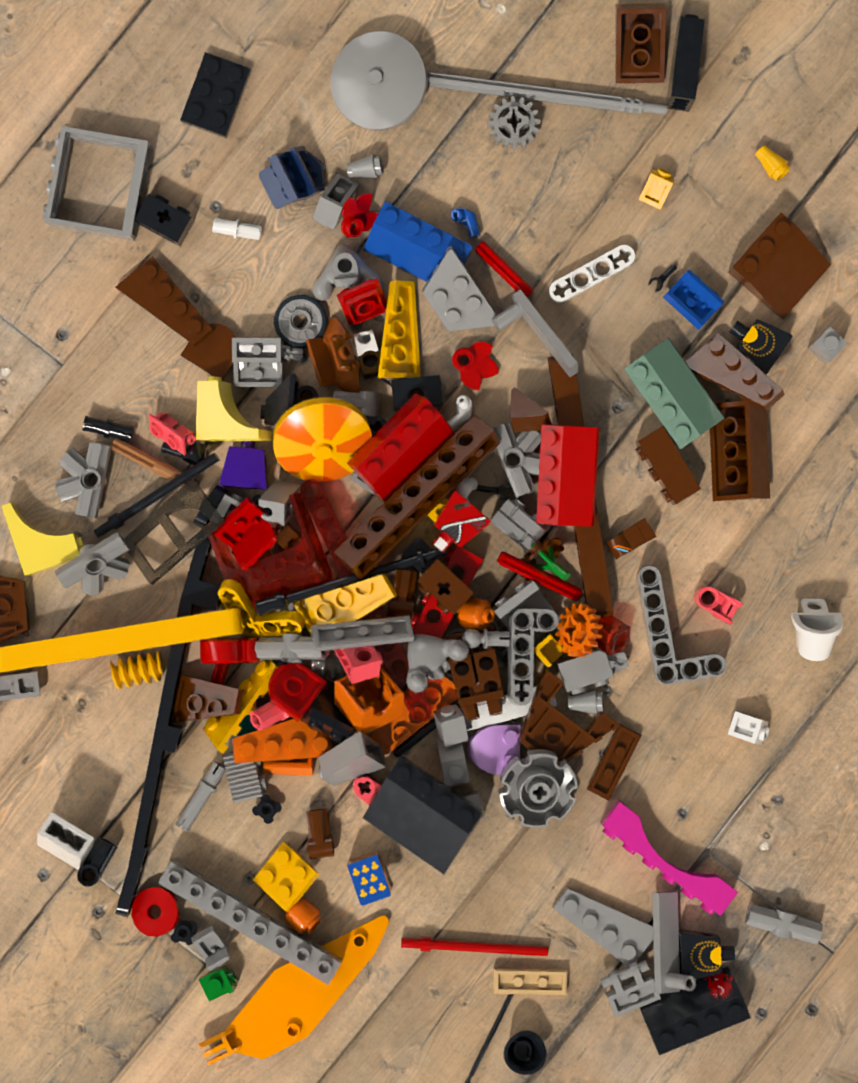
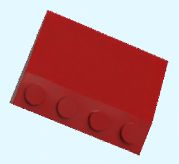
[347,393,454,503]

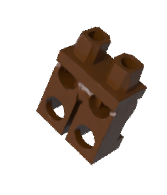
[448,649,504,721]

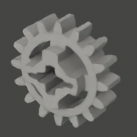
[487,96,540,151]

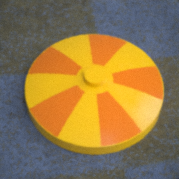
[273,397,372,482]

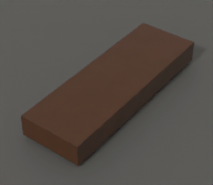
[587,724,642,801]

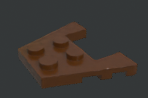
[0,576,30,643]
[518,668,620,768]

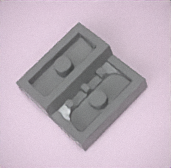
[232,338,283,387]

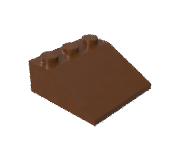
[728,213,831,320]

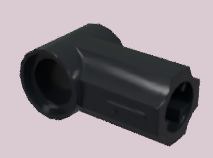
[77,837,118,887]

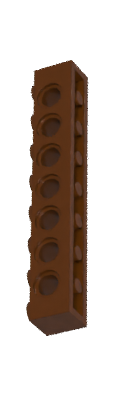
[334,415,501,580]

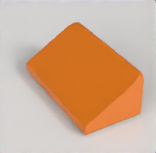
[263,758,314,776]

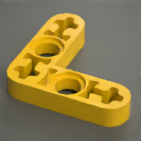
[218,579,305,638]

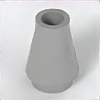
[347,154,384,178]
[568,690,604,714]

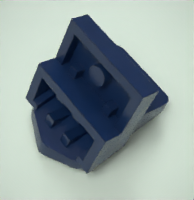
[259,146,326,209]

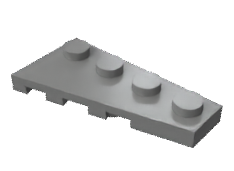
[552,887,654,967]

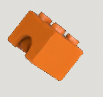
[335,666,404,735]

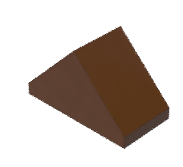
[510,387,551,432]

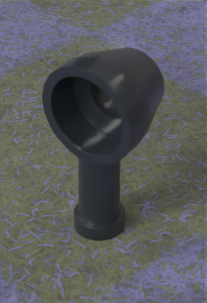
[161,441,207,465]

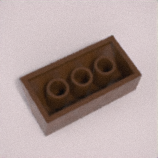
[710,400,770,501]

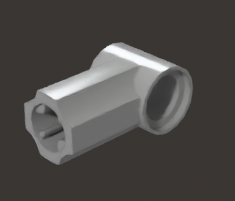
[333,391,381,417]

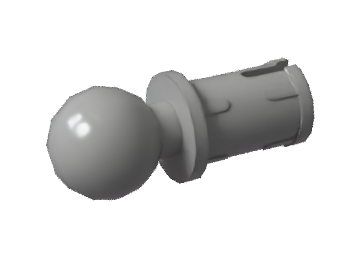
[462,629,510,649]

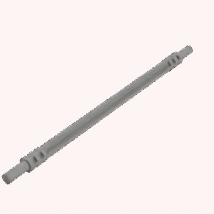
[427,71,667,115]

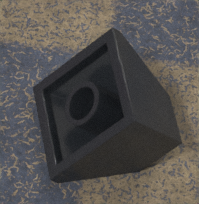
[260,374,299,426]

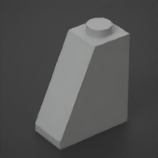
[318,732,386,786]

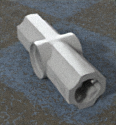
[255,634,330,663]
[745,903,823,945]

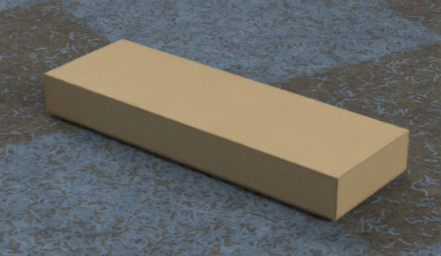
[493,968,567,995]

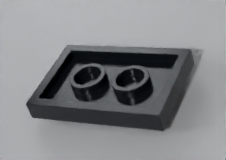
[180,52,251,139]

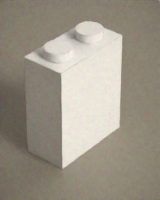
[37,812,94,870]

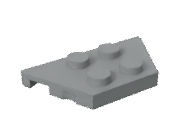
[422,246,497,331]

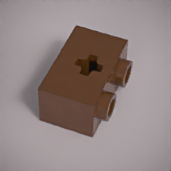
[417,559,474,615]

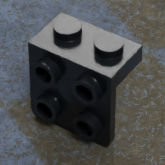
[301,678,356,743]

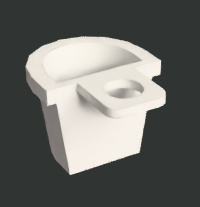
[791,599,843,661]

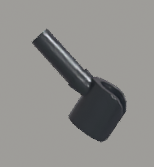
[648,264,677,292]
[476,485,512,499]

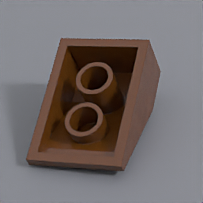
[615,3,666,83]

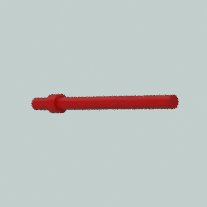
[401,936,548,956]

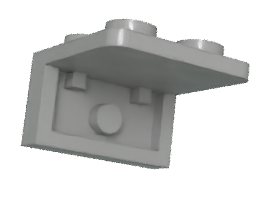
[494,580,560,648]

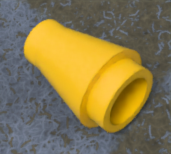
[755,145,791,182]

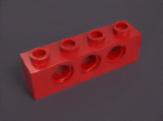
[411,546,483,638]

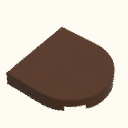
[181,324,236,381]

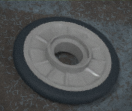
[274,295,327,348]

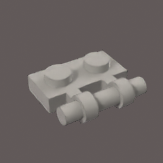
[600,960,661,1017]

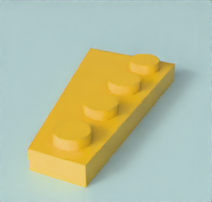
[378,280,421,379]
[293,574,397,637]
[203,660,279,754]

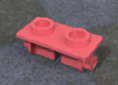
[149,413,196,456]

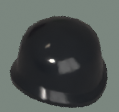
[503,1030,547,1075]

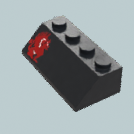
[640,966,751,1055]

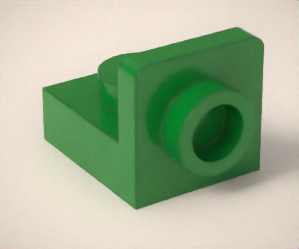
[199,965,238,1002]

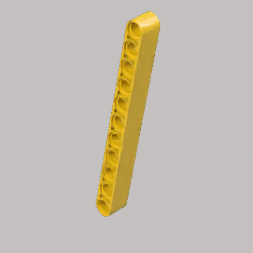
[0,608,244,673]

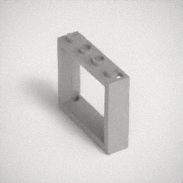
[43,126,152,241]

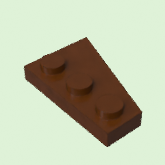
[170,675,244,723]

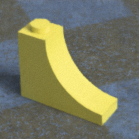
[196,376,272,442]
[2,503,85,576]

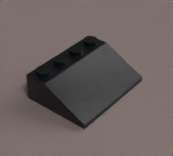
[363,756,486,875]

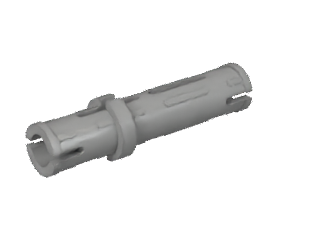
[175,761,226,832]

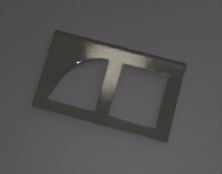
[124,478,225,585]

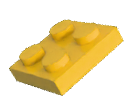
[253,842,320,912]

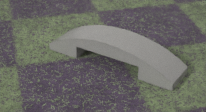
[0,671,41,701]

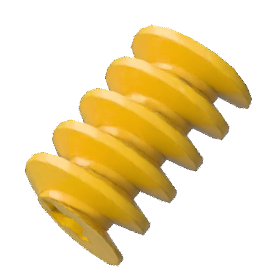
[110,651,164,689]

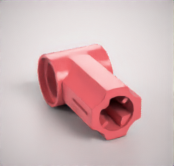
[250,699,291,731]

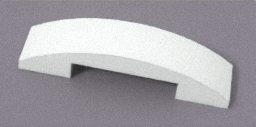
[460,685,557,731]

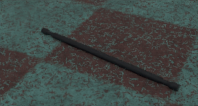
[465,994,514,1083]

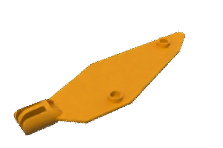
[199,915,389,1066]

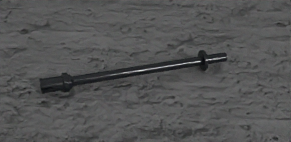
[255,547,447,616]

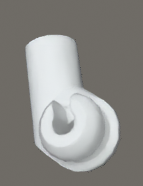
[447,395,472,431]
[455,477,478,502]

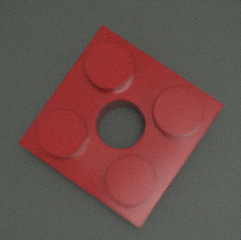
[337,278,387,325]

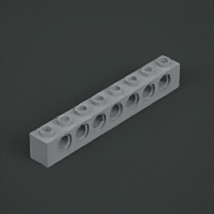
[158,860,343,985]

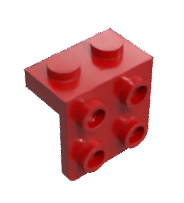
[213,497,278,570]

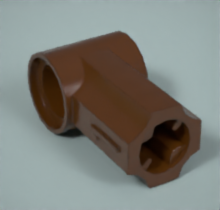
[387,569,417,619]
[306,808,335,859]

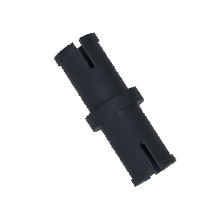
[82,416,134,442]

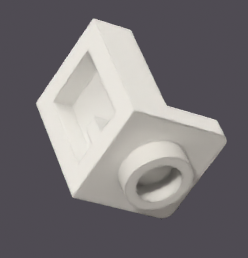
[728,711,770,745]

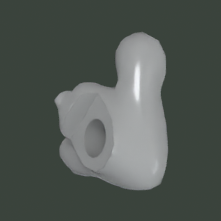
[312,244,383,301]
[406,634,469,693]

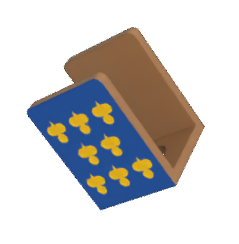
[347,850,391,906]

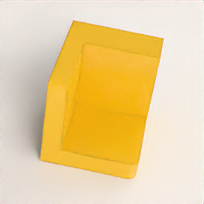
[534,633,564,668]

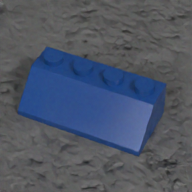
[364,202,472,282]

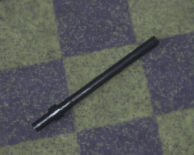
[93,452,220,538]

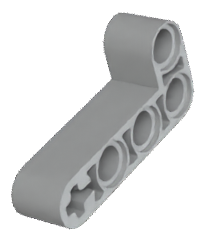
[507,609,559,706]

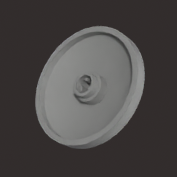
[331,31,428,131]

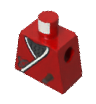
[432,491,491,553]

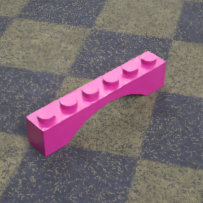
[600,800,738,916]

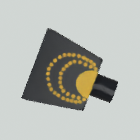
[729,319,793,375]
[679,929,735,979]

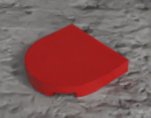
[268,663,327,721]

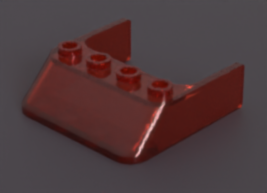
[206,493,333,613]

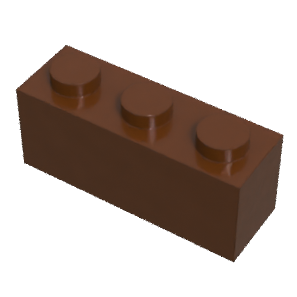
[635,426,701,505]

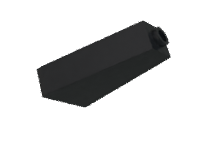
[666,14,705,112]

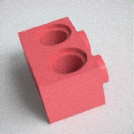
[334,646,383,684]

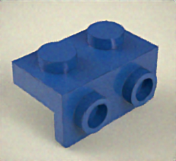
[663,270,724,330]

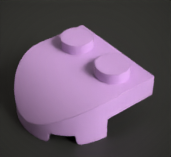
[467,724,520,775]

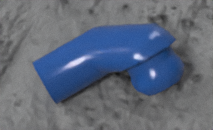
[451,207,481,238]

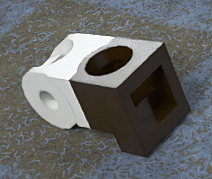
[353,329,380,380]

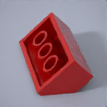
[536,424,600,527]

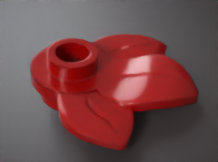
[341,193,378,237]
[452,342,499,390]

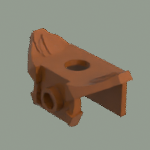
[306,317,361,393]

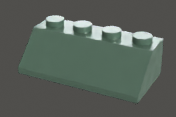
[624,338,725,449]

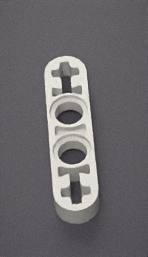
[549,245,635,303]

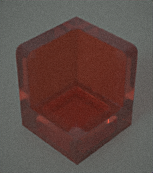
[596,616,630,655]

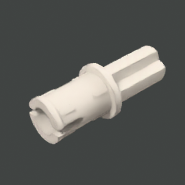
[212,217,262,240]

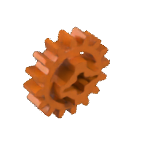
[555,604,603,657]

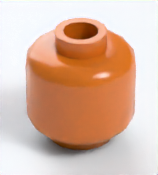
[457,598,495,631]
[284,898,321,935]

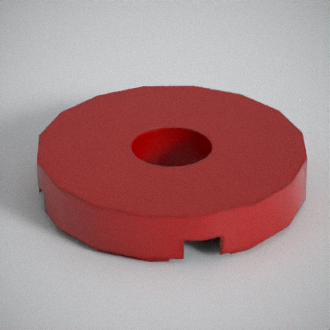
[131,887,180,937]

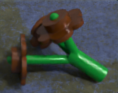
[521,538,571,581]

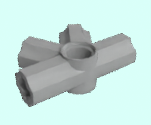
[492,422,541,498]
[55,442,111,518]
[55,532,130,596]

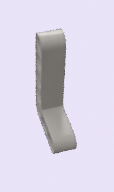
[636,566,727,685]

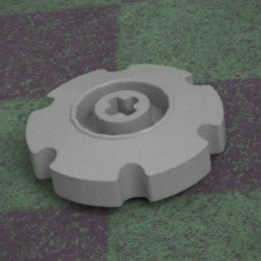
[498,749,578,827]

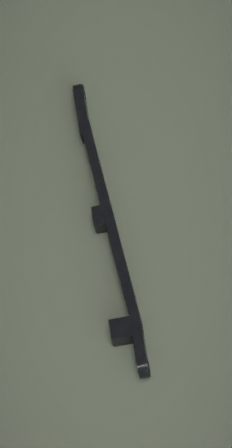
[116,530,221,918]

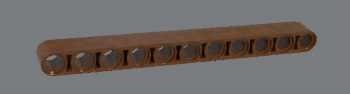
[548,353,613,618]

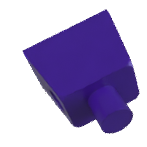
[219,441,268,490]

